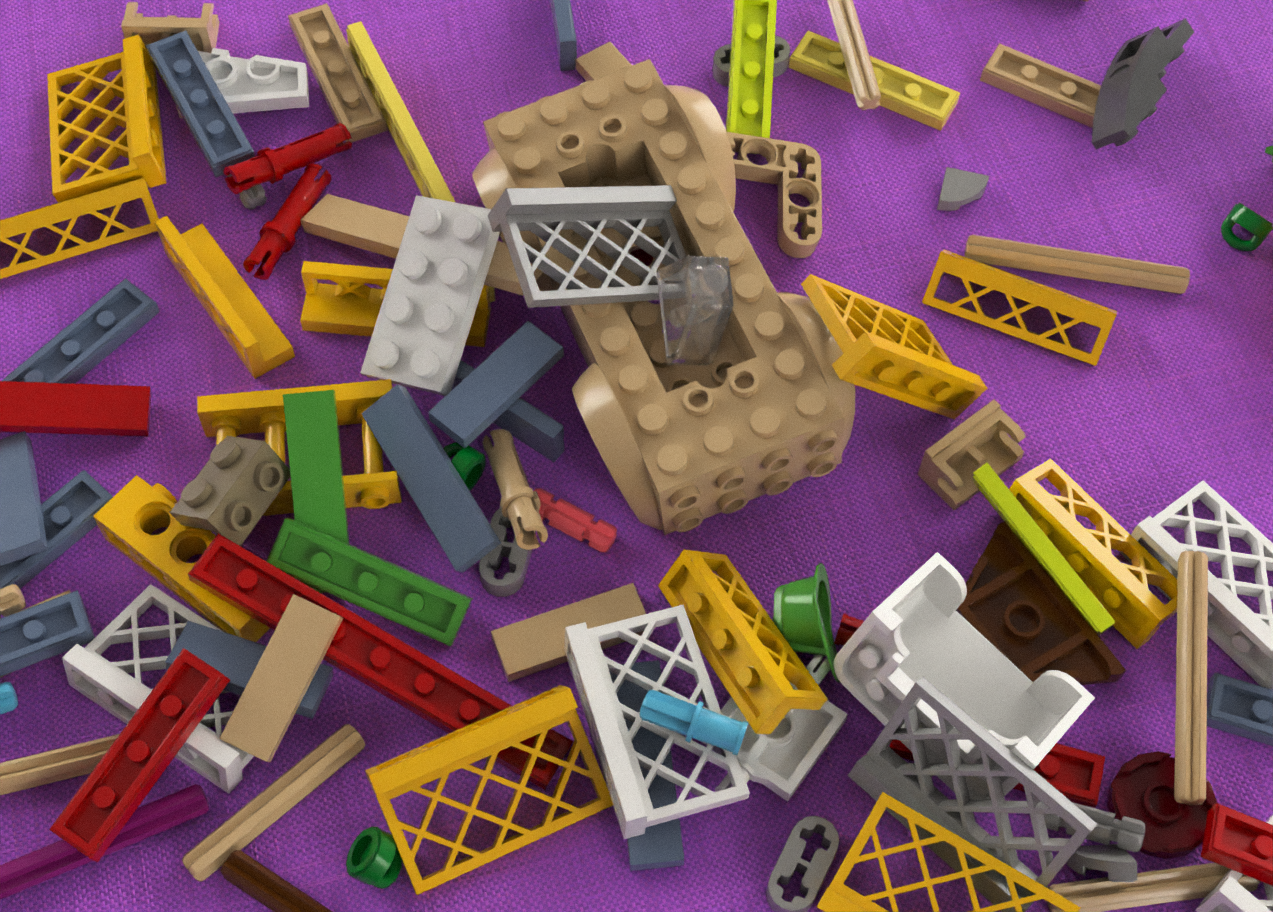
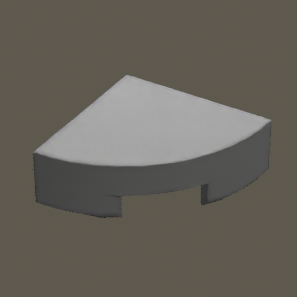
[937,167,989,211]
[1067,844,1137,882]

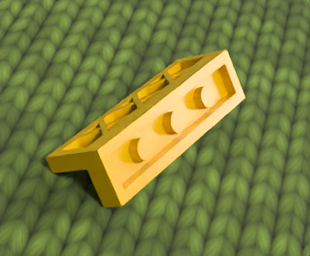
[0,178,159,279]
[155,216,295,379]
[922,250,1117,366]
[300,261,491,347]
[1009,459,1177,649]
[658,549,828,734]

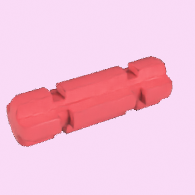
[533,488,617,552]

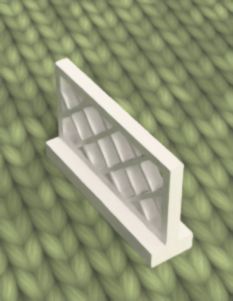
[1119,480,1273,690]
[62,584,254,794]
[564,605,750,839]

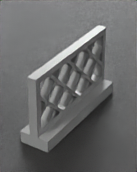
[487,185,699,308]
[847,677,1098,912]

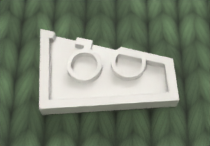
[176,48,309,118]

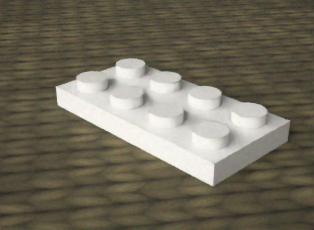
[360,195,500,396]

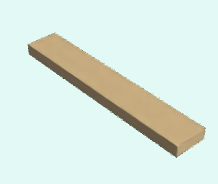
[300,194,546,296]

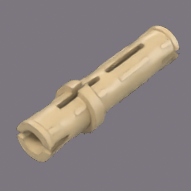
[482,429,548,550]

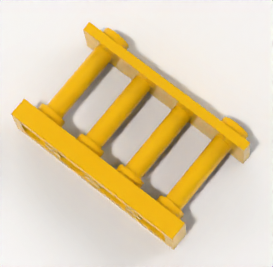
[197,379,402,516]

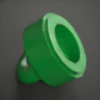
[1221,202,1273,251]
[443,442,486,491]
[346,826,402,889]

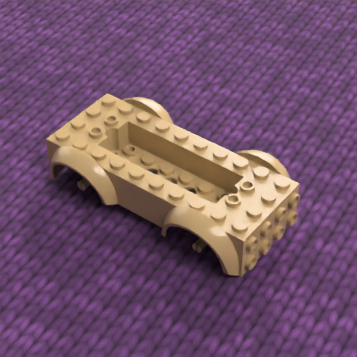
[472,59,855,535]

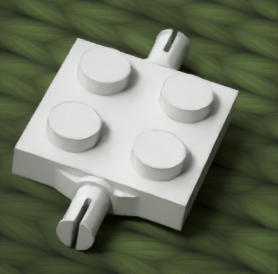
[701,655,848,802]

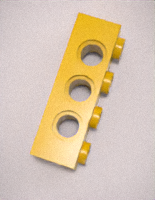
[93,475,270,642]

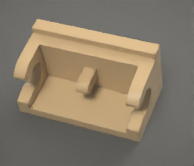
[121,2,220,53]
[917,399,1026,510]

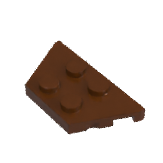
[956,521,1126,685]

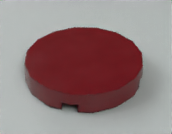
[1107,751,1217,859]

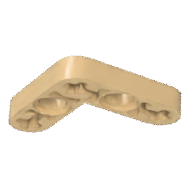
[727,132,822,258]

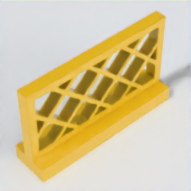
[47,34,167,203]
[801,274,988,420]
[365,685,613,895]
[817,792,1081,912]

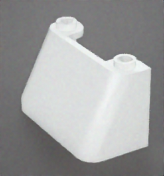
[833,552,1095,800]

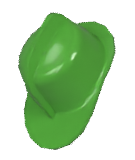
[773,563,841,683]

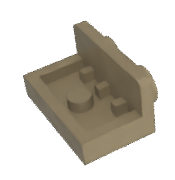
[169,436,290,546]

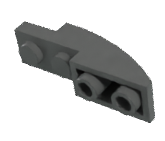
[1092,18,1194,149]

